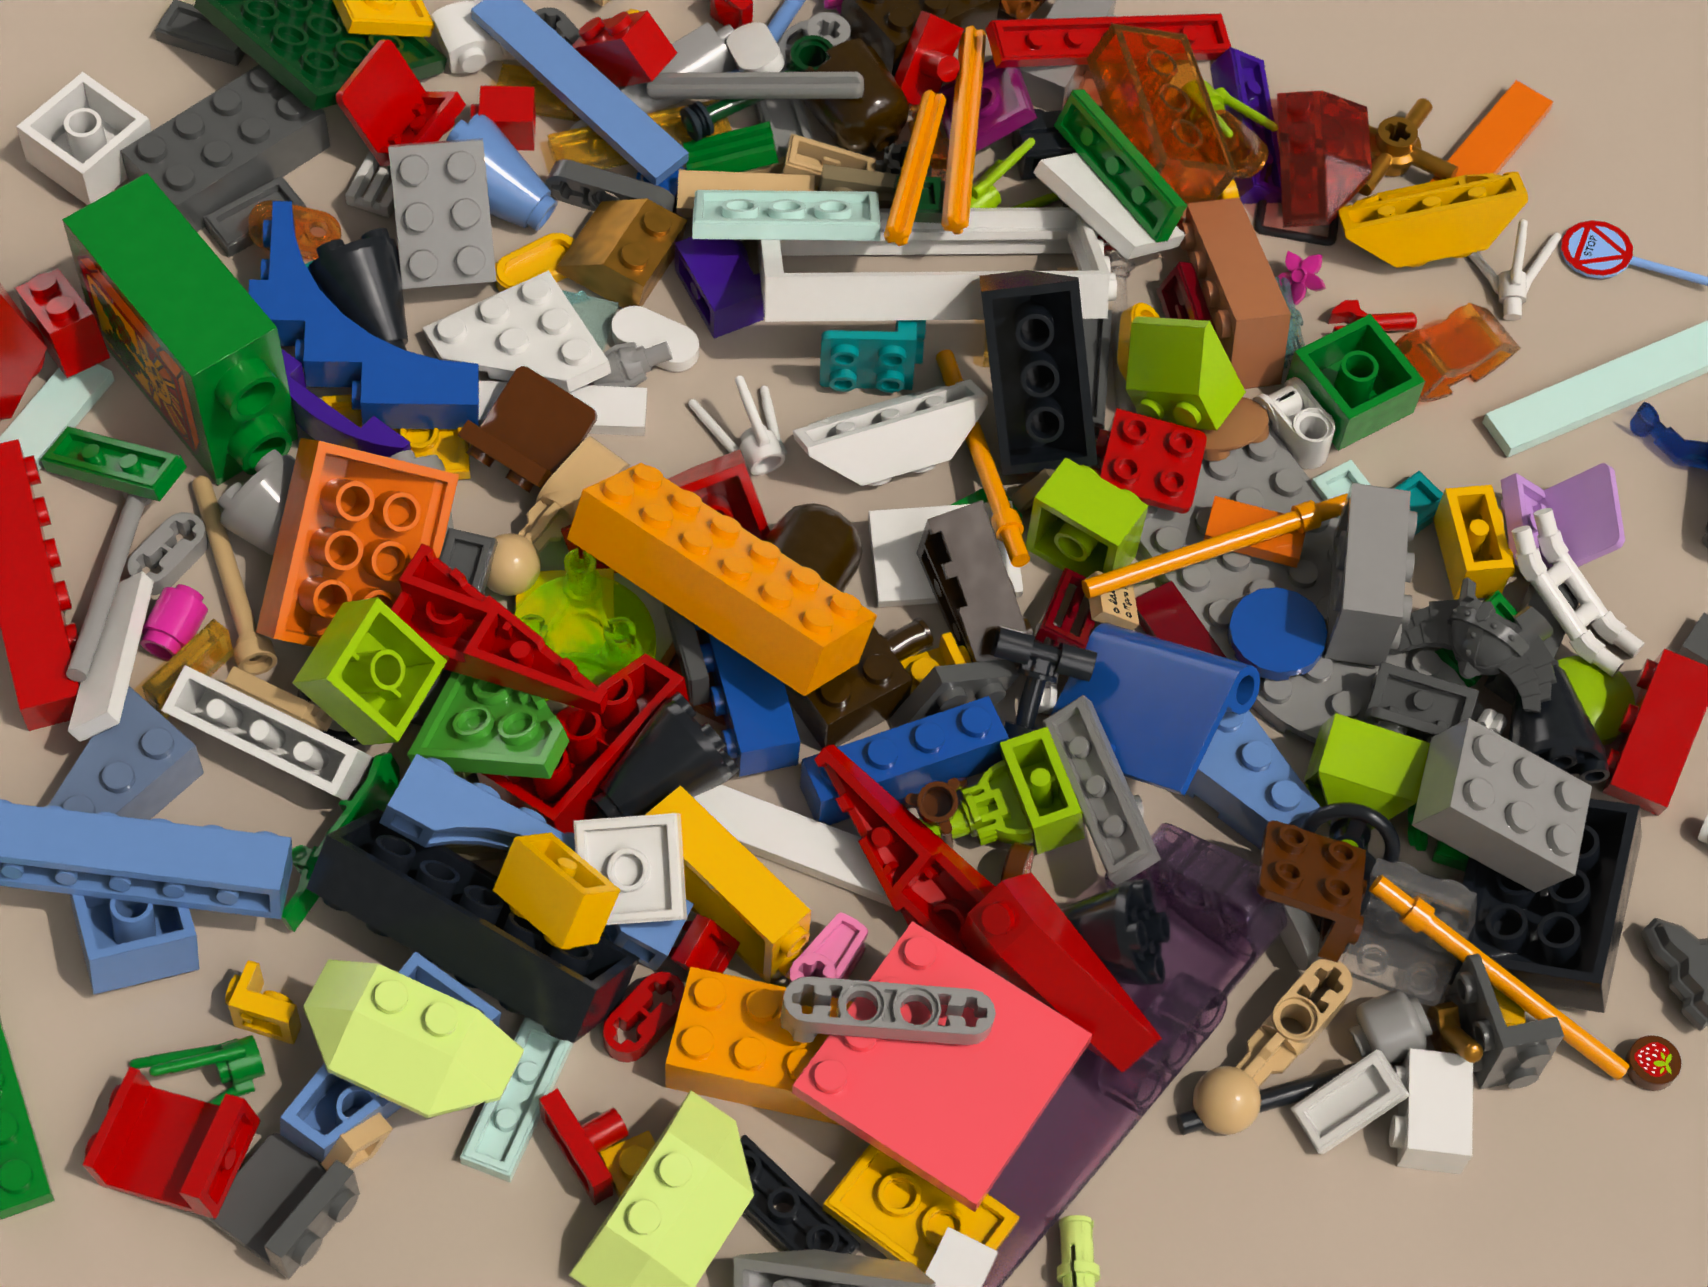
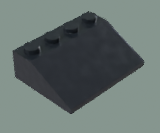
[1444,798,1642,1013]

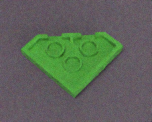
[407,672,569,779]

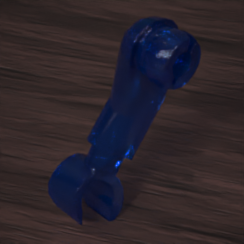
[1630,402,1708,470]

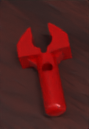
[1328,300,1417,332]

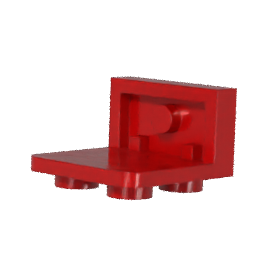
[336,40,466,166]
[1090,408,1207,514]

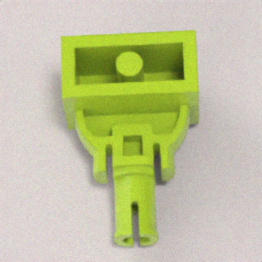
[918,726,1085,855]

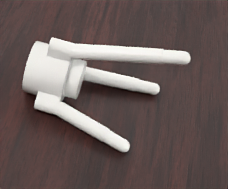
[688,375,787,475]

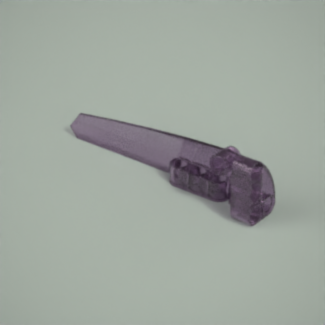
[982,823,1287,1287]

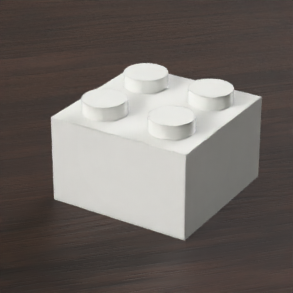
[16,72,152,205]

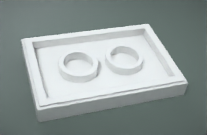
[1033,153,1186,259]
[868,501,1023,607]

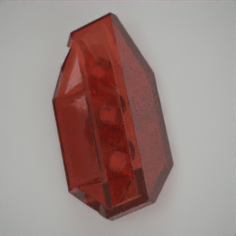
[1277,90,1372,228]

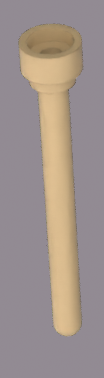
[192,475,277,676]

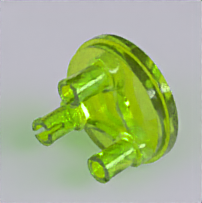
[514,548,656,708]

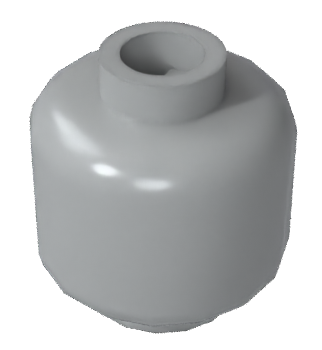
[1349,990,1433,1065]

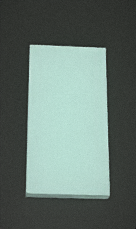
[692,190,881,241]

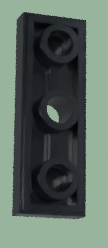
[740,1134,861,1255]

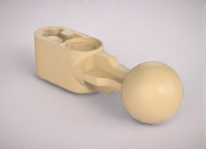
[487,436,630,596]
[1193,958,1353,1135]

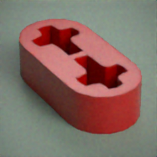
[603,972,685,1063]

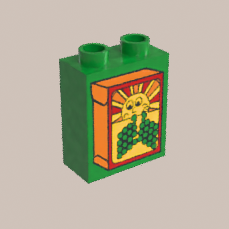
[62,173,299,486]

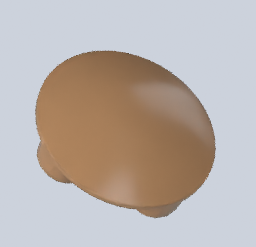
[1192,397,1269,461]

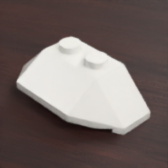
[793,379,989,486]

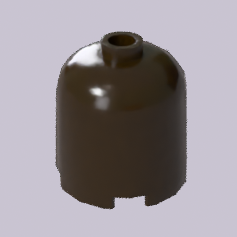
[802,38,909,155]
[763,503,863,593]

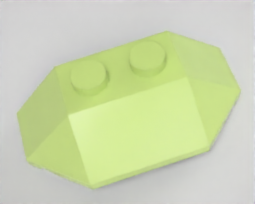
[303,959,524,1118]
[568,1091,754,1287]

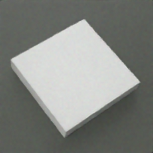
[573,813,687,925]

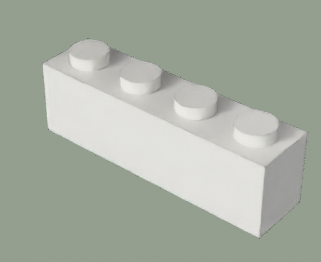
[161,665,374,800]

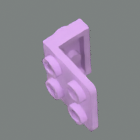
[1501,463,1625,570]

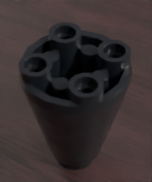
[308,228,408,351]
[1508,659,1610,785]
[592,692,740,818]
[1061,879,1170,986]

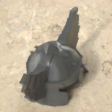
[1398,578,1557,714]

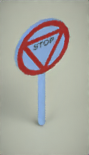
[1561,220,1708,286]

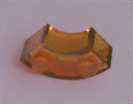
[1395,303,1521,402]

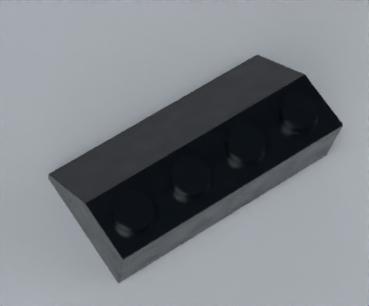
[979,270,1098,476]

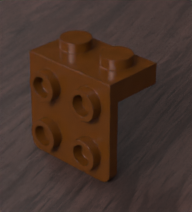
[457,366,597,493]
[1256,820,1367,963]

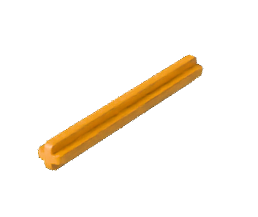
[884,90,946,246]

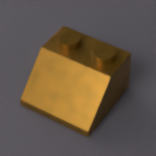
[556,198,688,308]

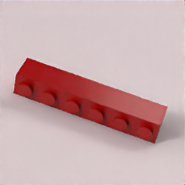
[0,439,80,731]

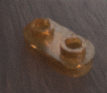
[1195,110,1268,179]
[248,200,341,260]

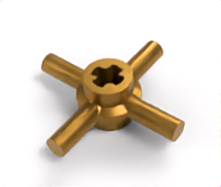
[1331,98,1458,196]

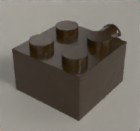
[784,618,934,749]

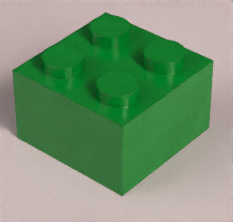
[1285,314,1425,451]

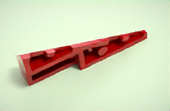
[391,544,609,715]
[814,744,995,960]

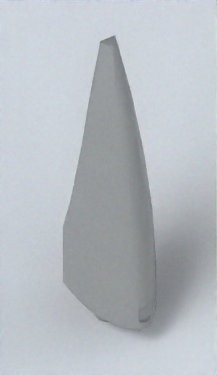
[570,22,738,134]

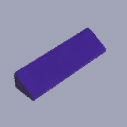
[1211,47,1288,204]

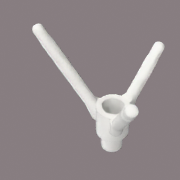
[1469,219,1561,321]

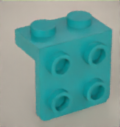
[820,320,926,393]

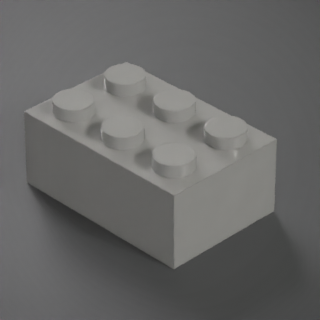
[388,138,497,289]
[1324,483,1417,666]
[1412,718,1592,893]

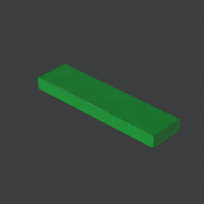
[1054,89,1188,242]

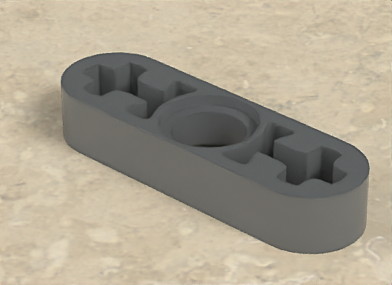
[545,159,677,213]

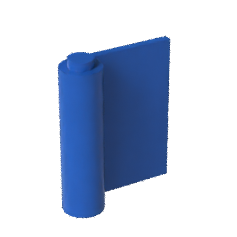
[1050,623,1260,796]

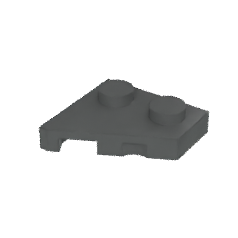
[889,659,1020,728]

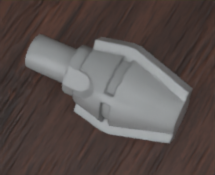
[593,341,673,387]

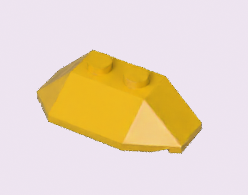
[1337,171,1528,268]

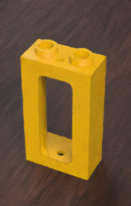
[645,785,811,984]

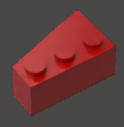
[1602,648,1708,816]

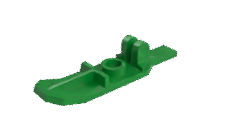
[281,752,400,932]

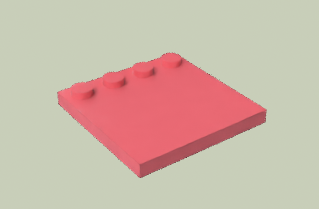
[792,921,1093,1212]

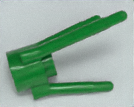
[129,1035,265,1106]

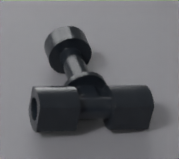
[990,626,1097,739]

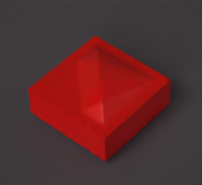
[710,0,753,30]

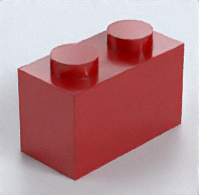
[572,10,677,88]
[15,268,110,378]

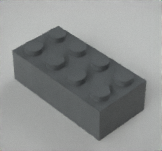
[121,65,330,232]

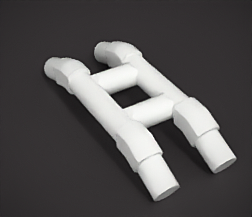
[1511,508,1645,677]

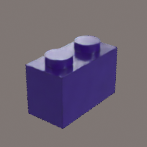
[675,237,764,339]

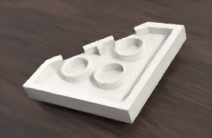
[423,271,611,393]

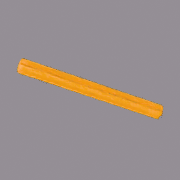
[941,26,986,235]

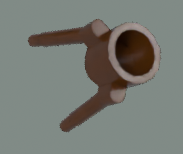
[897,777,968,849]

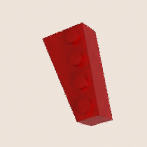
[477,653,689,833]

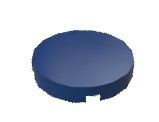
[1227,587,1328,681]

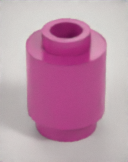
[140,584,208,662]

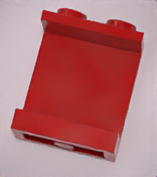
[82,1067,261,1219]

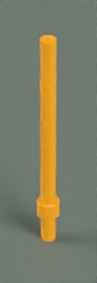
[936,349,1030,567]
[1082,493,1348,599]
[1369,875,1629,1080]

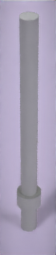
[66,447,155,682]

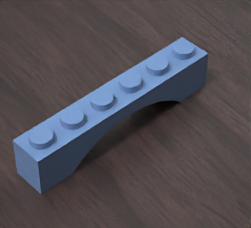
[379,754,694,971]

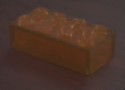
[1087,23,1238,204]

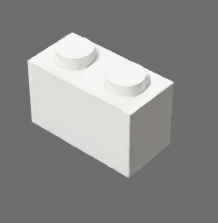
[1389,1048,1473,1174]

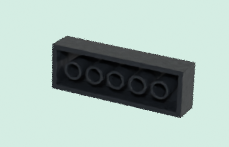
[306,808,640,1044]

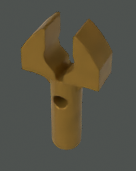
[1427,1001,1483,1063]

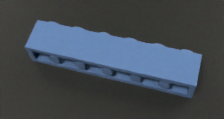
[0,799,293,919]

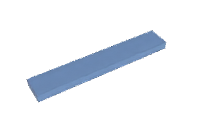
[471,0,689,186]

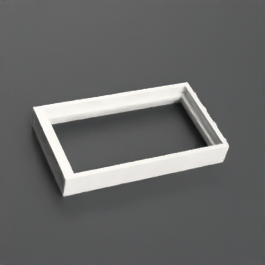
[757,207,1117,322]

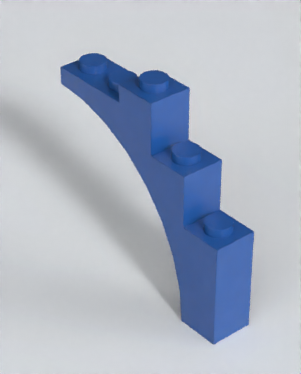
[248,201,479,429]

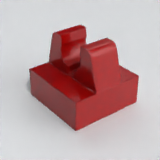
[669,914,740,974]

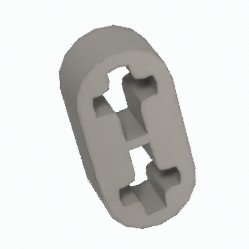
[127,512,209,595]

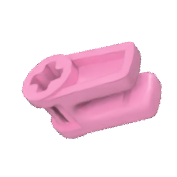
[789,912,868,998]

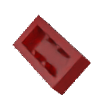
[894,11,964,108]
[539,1088,629,1206]

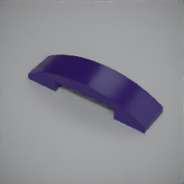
[282,349,411,457]

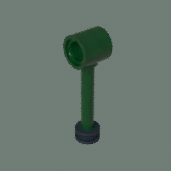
[680,35,833,142]

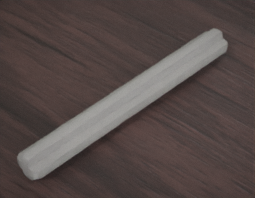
[647,72,864,99]

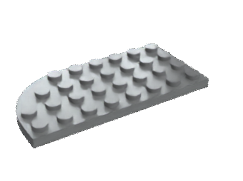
[1138,424,1485,743]

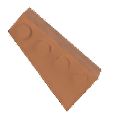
[1179,197,1291,389]

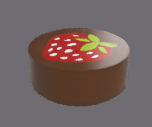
[1001,842,1035,881]
[1625,1035,1681,1091]

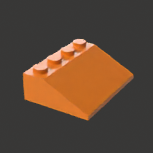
[256,438,459,647]

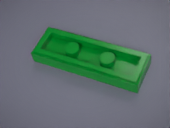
[40,426,187,502]

